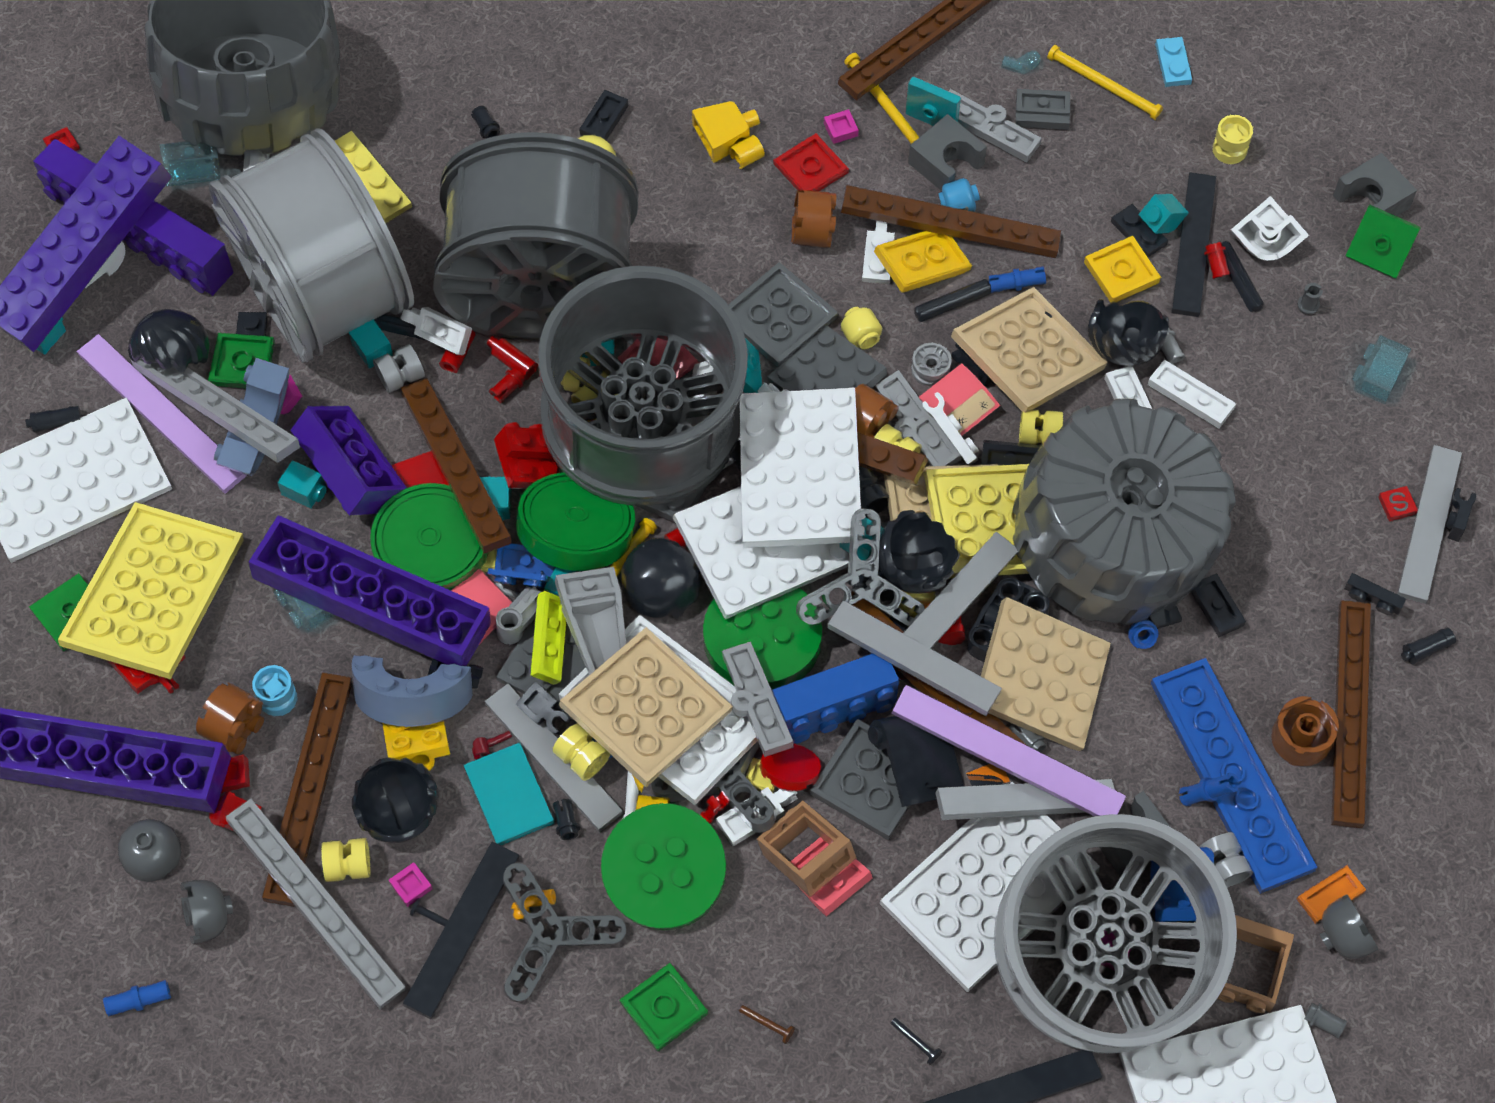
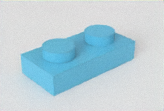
[1155,37,1192,87]

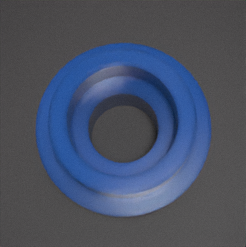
[1128,620,1158,649]

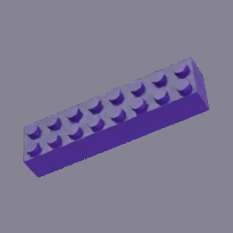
[0,136,172,353]
[33,139,234,296]
[248,515,491,666]
[0,708,231,813]

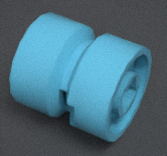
[252,665,297,716]

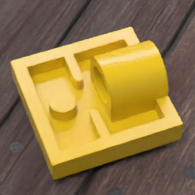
[382,720,450,771]

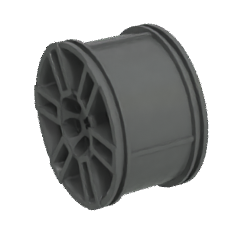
[433,132,639,340]
[538,266,748,505]

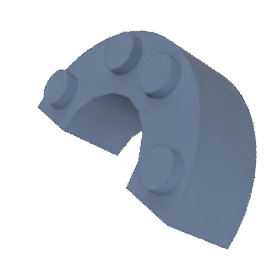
[214,358,289,476]
[352,655,473,727]

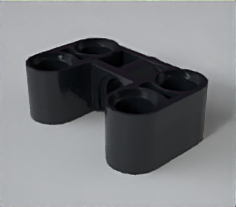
[967,578,1050,662]

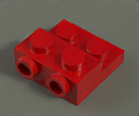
[494,422,559,489]

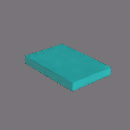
[464,742,554,845]

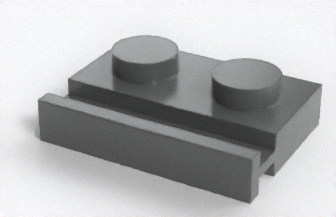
[1015,89,1070,130]

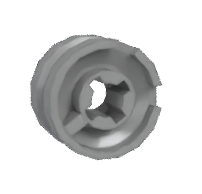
[911,342,952,387]

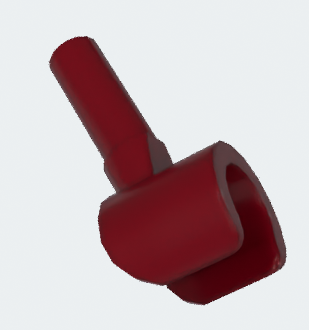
[472,731,512,760]

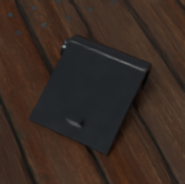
[868,716,964,807]

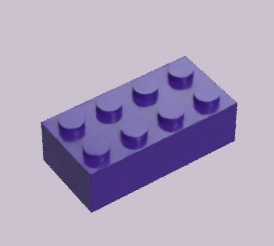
[290,406,407,515]

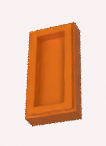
[1297,865,1366,924]

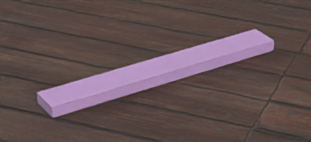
[77,334,247,494]
[891,685,1126,816]

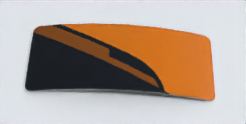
[966,764,1010,786]

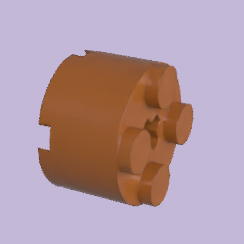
[791,190,836,248]
[855,384,899,438]
[196,682,264,755]
[1271,696,1339,766]

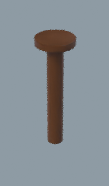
[739,1005,795,1044]

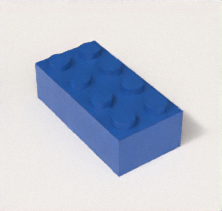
[772,654,899,743]

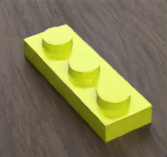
[530,591,566,685]

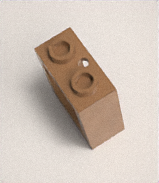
[757,801,856,897]
[1217,915,1294,1013]

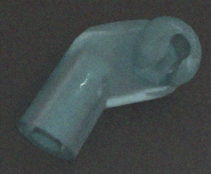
[1001,50,1041,74]

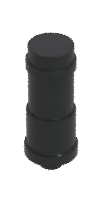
[25,406,81,433]
[1401,627,1456,665]

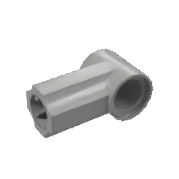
[496,586,541,644]

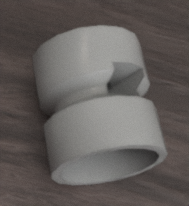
[373,344,425,393]
[1199,832,1253,888]

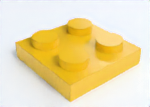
[1084,236,1161,303]

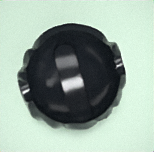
[1087,299,1169,366]
[128,309,210,373]
[879,510,960,594]
[621,538,702,619]
[351,757,438,843]

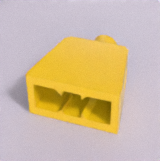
[692,101,760,163]

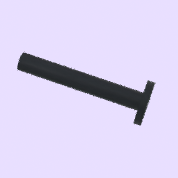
[410,898,448,927]
[891,1018,942,1065]

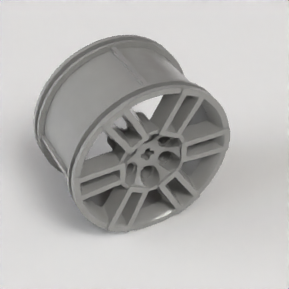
[209,128,414,363]
[994,814,1237,1053]

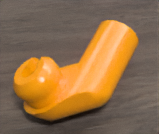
[511,889,556,920]

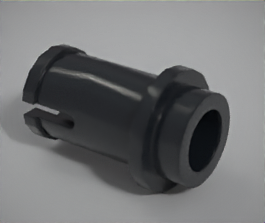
[471,106,500,139]
[553,799,580,840]

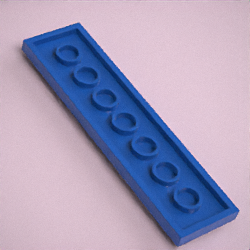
[1151,658,1317,894]

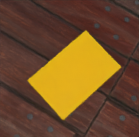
[874,231,972,293]

